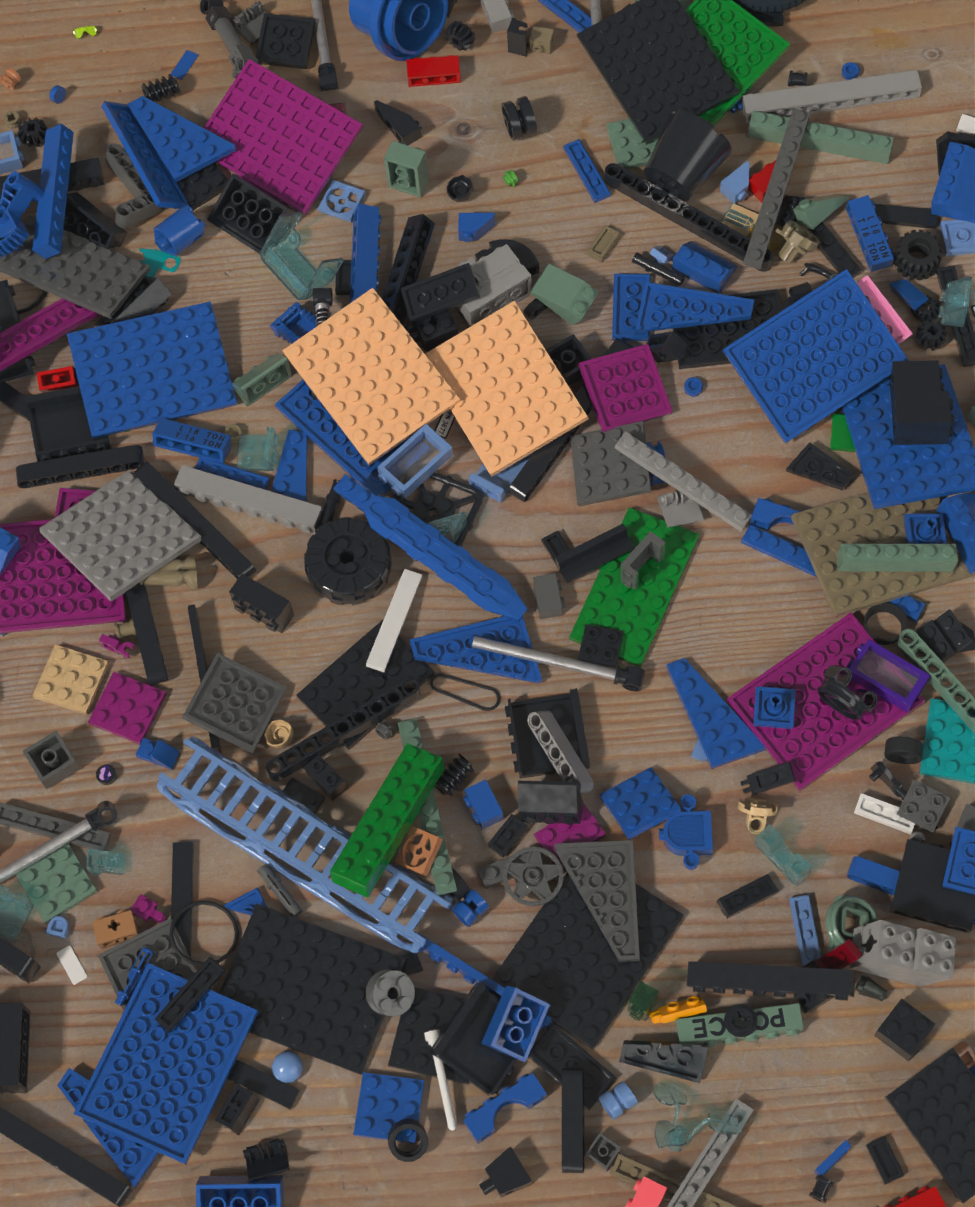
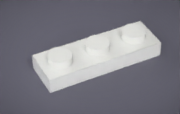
[854,793,915,835]

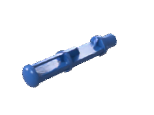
[114,947,153,1006]

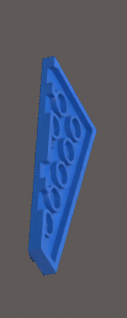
[635,282,754,333]

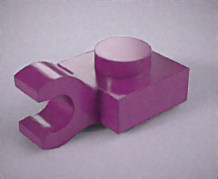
[99,634,135,658]
[130,894,166,923]

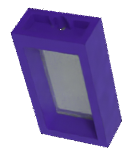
[846,639,930,713]

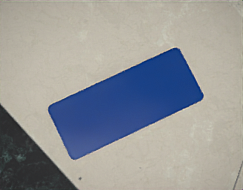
[171,50,198,80]

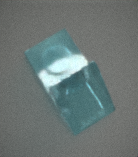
[428,512,467,544]
[86,849,125,876]

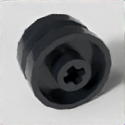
[501,96,537,141]

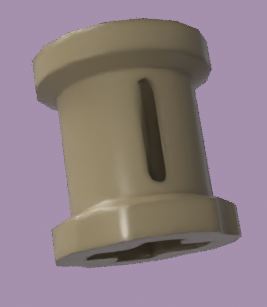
[114,619,136,640]

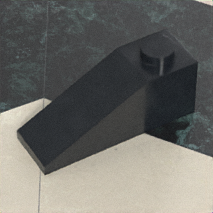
[374,100,422,146]

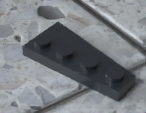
[619,1040,709,1083]

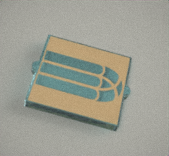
[721,203,759,238]

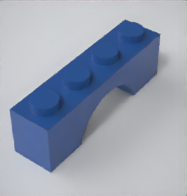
[750,498,801,531]
[463,1073,547,1144]

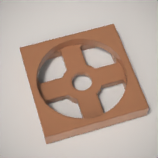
[395,826,443,877]

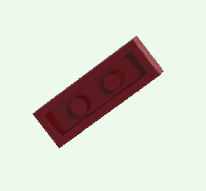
[819,939,863,969]

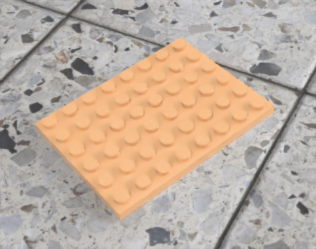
[282,288,460,465]
[425,301,588,477]

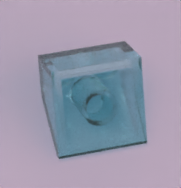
[938,276,972,327]

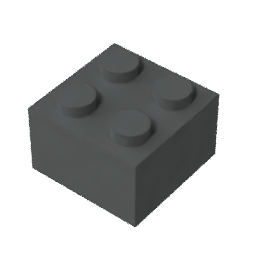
[23,730,80,789]

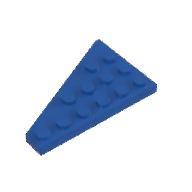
[127,96,236,182]
[410,616,542,683]

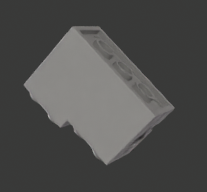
[447,244,532,327]
[850,920,956,987]

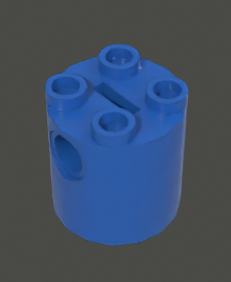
[154,205,206,257]

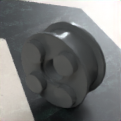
[366,969,415,1016]

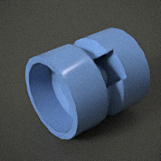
[598,1081,638,1120]

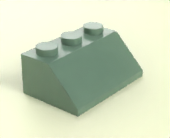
[232,353,292,407]

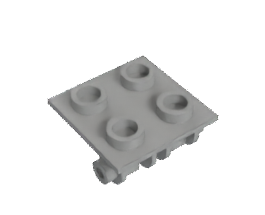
[657,491,704,527]

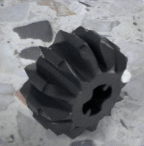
[445,21,475,51]
[18,117,48,147]
[916,318,948,351]

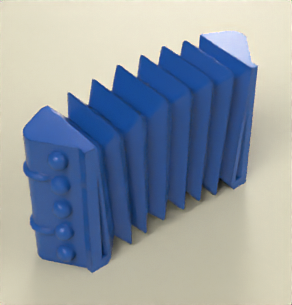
[270,302,316,344]

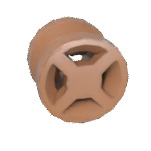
[0,68,22,90]

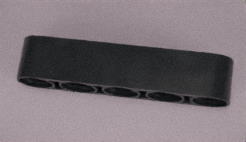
[562,1068,585,1173]

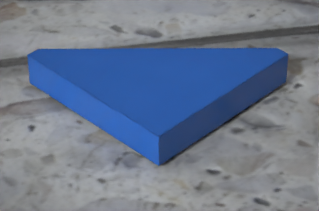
[225,887,268,916]

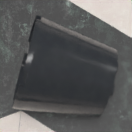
[644,110,732,201]

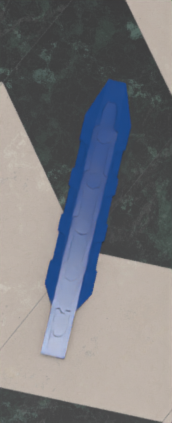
[333,474,527,621]

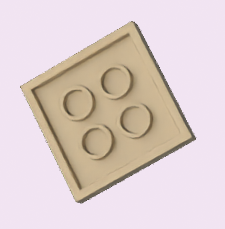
[33,644,109,715]

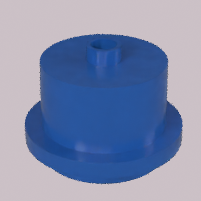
[349,0,448,61]

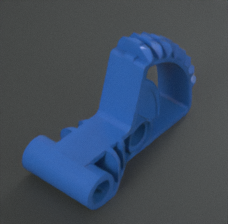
[0,171,44,257]

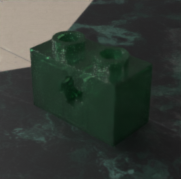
[628,981,659,1022]

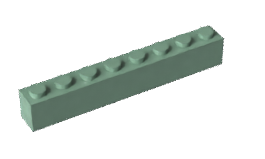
[748,111,893,164]

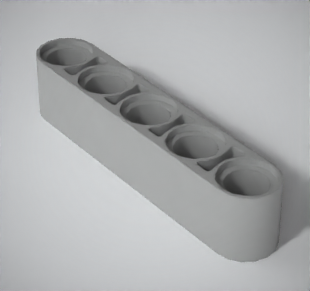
[527,710,593,794]

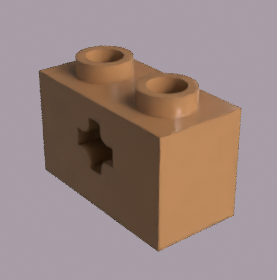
[92,909,139,949]

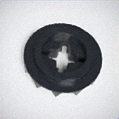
[911,294,941,322]
[724,1004,758,1038]

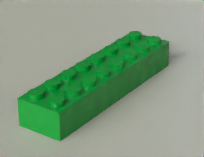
[330,743,444,898]

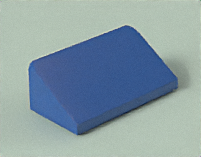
[889,279,928,311]

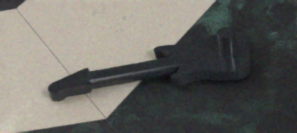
[869,761,939,830]

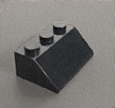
[518,780,584,825]

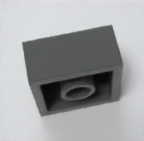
[585,1133,622,1171]

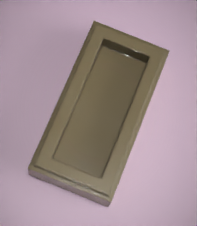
[586,225,621,263]

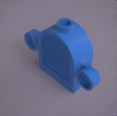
[659,794,713,870]

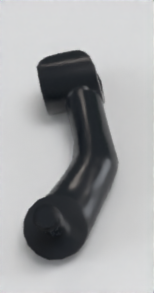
[799,263,838,280]

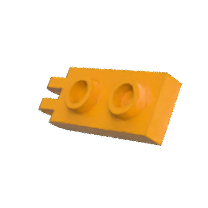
[649,996,707,1024]

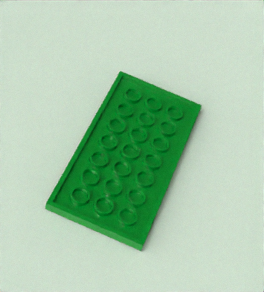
[569,507,699,668]

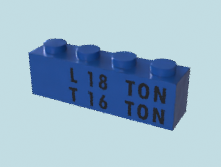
[846,195,895,272]
[152,418,231,463]

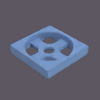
[318,180,365,223]

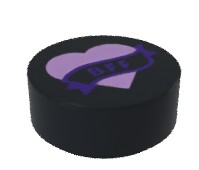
[96,764,117,785]

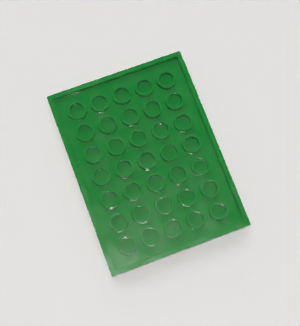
[685,0,790,126]

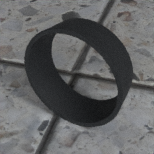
[864,603,907,645]

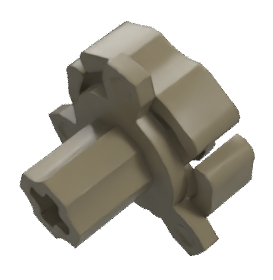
[776,220,820,263]

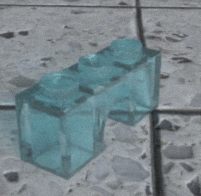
[754,824,812,887]

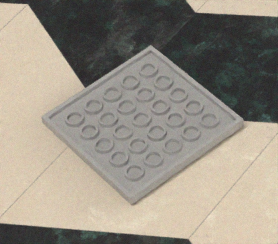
[39,469,201,601]

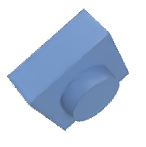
[650,245,675,264]

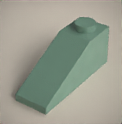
[793,194,848,230]

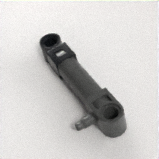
[200,0,258,78]

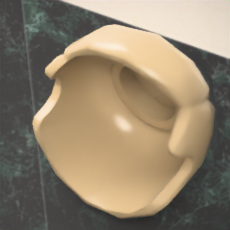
[264,719,294,749]

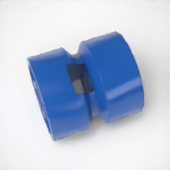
[451,889,489,927]

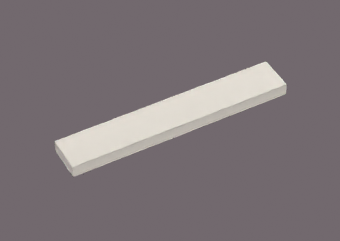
[366,569,422,672]

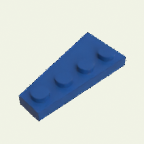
[271,430,307,502]

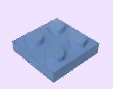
[940,220,975,256]

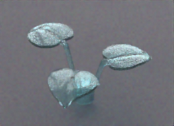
[653,1083,742,1152]

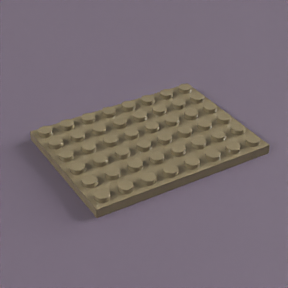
[791,493,975,617]

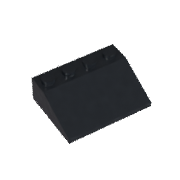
[207,173,297,256]

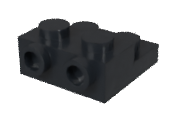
[916,609,973,663]

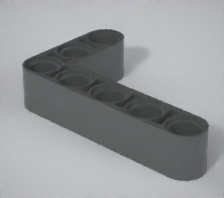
[106,143,161,228]

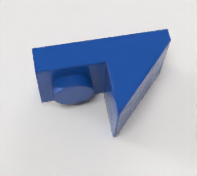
[136,738,180,770]

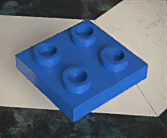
[903,514,947,544]
[753,686,795,729]

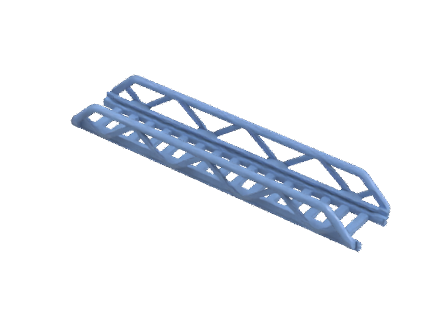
[157,736,453,953]

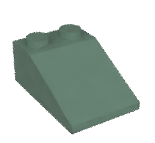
[530,264,599,325]

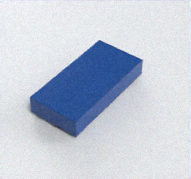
[814,1140,851,1176]

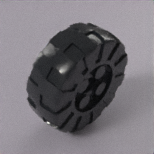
[304,517,392,606]

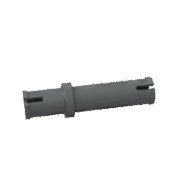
[257,864,303,918]

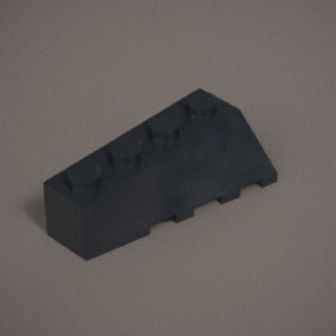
[63,192,127,249]

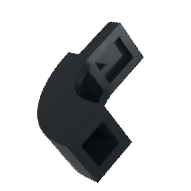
[475,239,540,276]

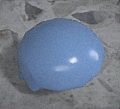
[272,1051,303,1083]

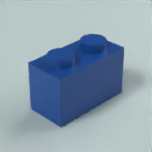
[463,779,504,829]

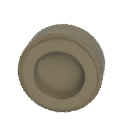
[224,424,243,443]

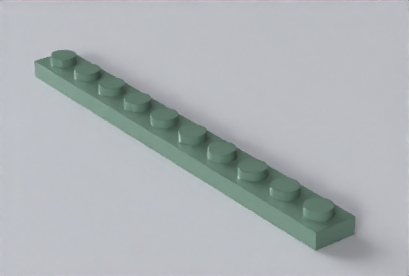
[398,718,457,896]

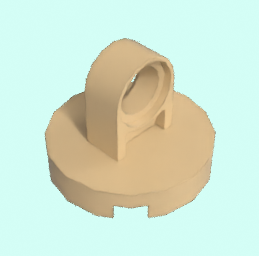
[738,797,778,834]

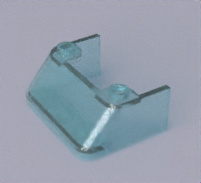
[260,212,344,300]

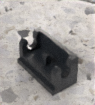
[507,17,528,57]
[215,1084,260,1136]

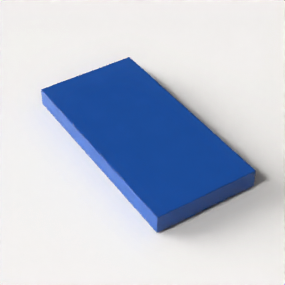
[612,274,650,341]

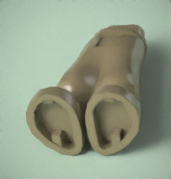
[139,555,197,590]

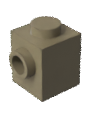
[527,26,554,54]

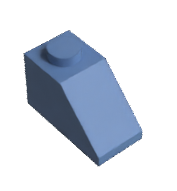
[720,161,749,204]

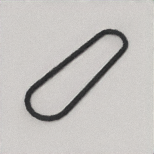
[430,674,500,711]

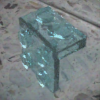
[237,427,279,471]
[0,885,34,941]

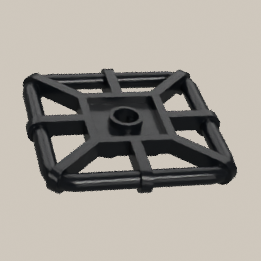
[393,466,484,546]

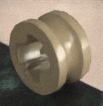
[3,111,21,129]

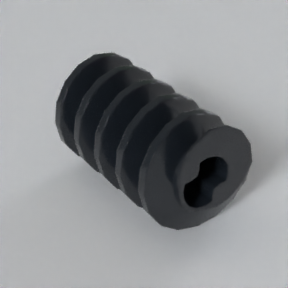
[142,74,181,102]
[434,754,475,796]

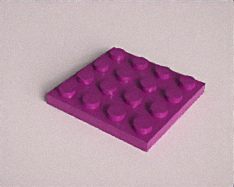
[578,344,673,433]

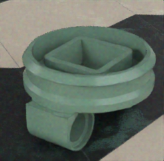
[825,895,878,951]

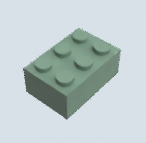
[384,141,429,198]

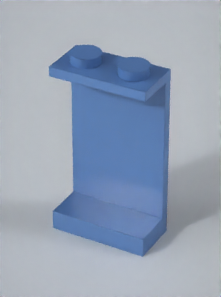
[468,452,534,503]

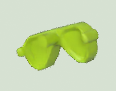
[73,26,97,39]

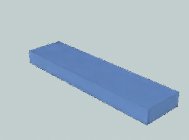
[789,895,821,967]

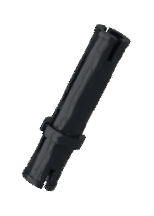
[632,252,685,287]
[316,479,341,532]

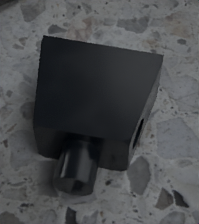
[479,1147,532,1197]

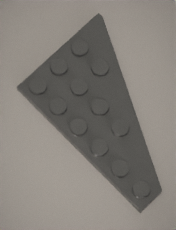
[554,840,640,962]

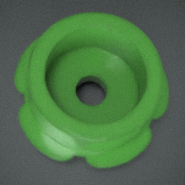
[503,170,519,187]

